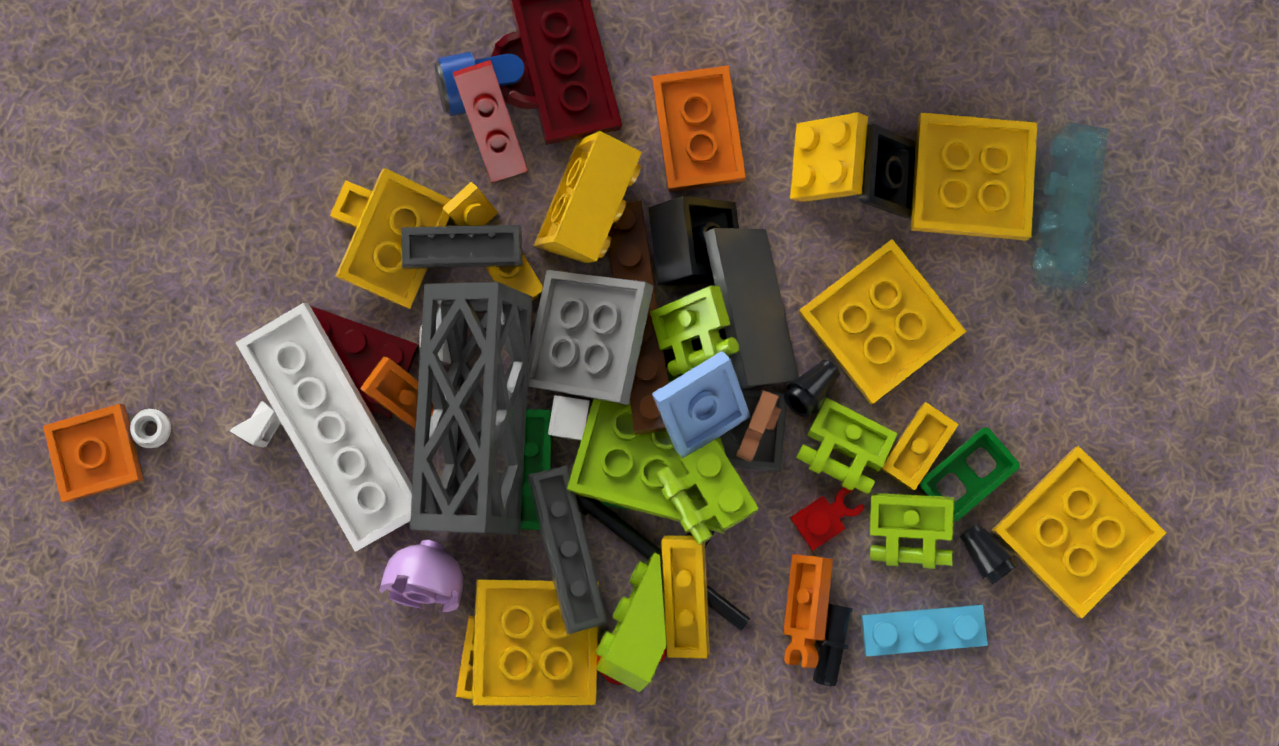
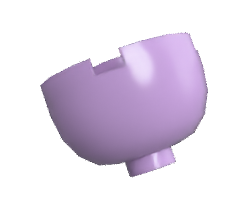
[379,540,464,612]

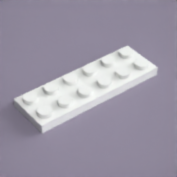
[236,303,427,552]

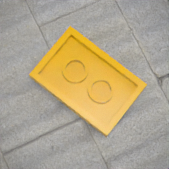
[335,168,451,309]

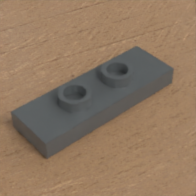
[401,225,523,269]

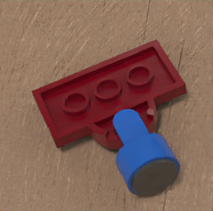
[434,0,622,145]

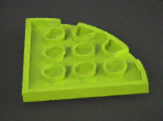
[567,367,725,534]

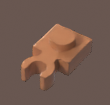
[736,390,781,462]

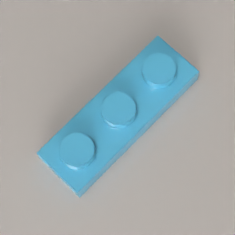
[861,604,988,656]

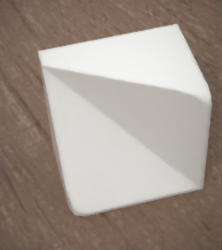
[230,401,281,448]

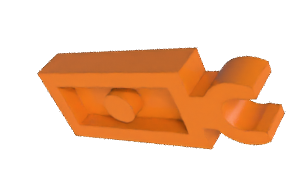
[783,554,833,668]

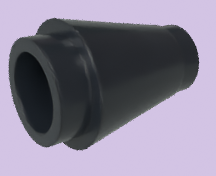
[784,360,840,417]
[960,523,1018,585]

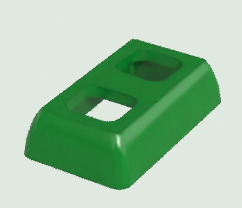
[920,427,1020,522]

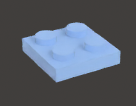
[652,351,751,458]

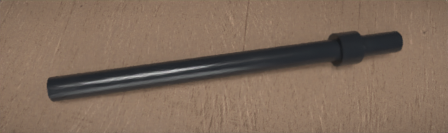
[575,494,750,631]

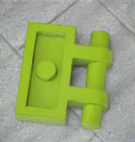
[650,286,739,376]
[796,397,898,495]
[656,439,759,545]
[870,493,955,569]

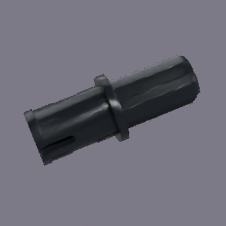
[813,603,853,687]

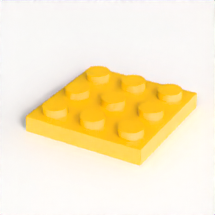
[911,112,1037,241]
[798,239,967,405]
[991,446,1167,618]
[472,579,599,705]

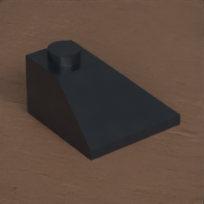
[856,124,916,219]

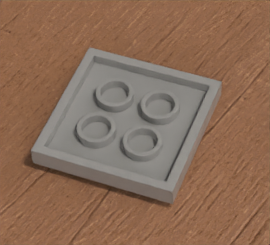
[528,270,654,405]

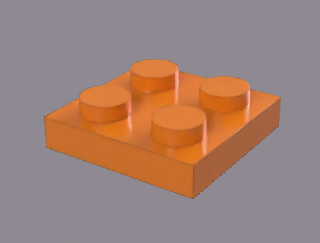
[43,404,144,503]

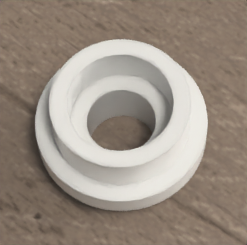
[130,409,171,448]

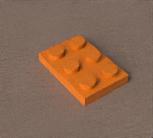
[652,65,746,192]

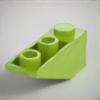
[596,553,666,692]

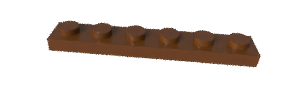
[608,201,668,435]

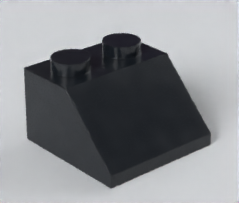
[649,196,739,286]

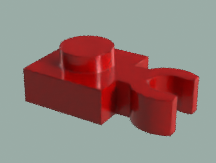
[789,487,865,551]

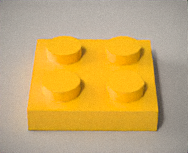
[790,112,868,202]

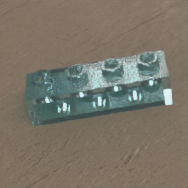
[1032,122,1109,291]

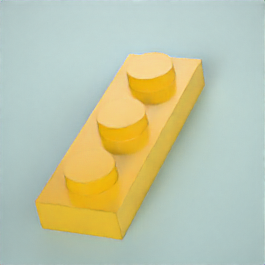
[662,535,710,658]

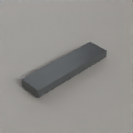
[527,465,608,634]

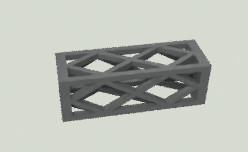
[410,282,532,535]

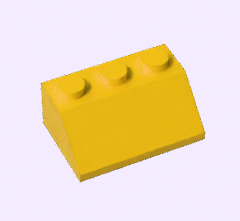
[533,131,642,263]

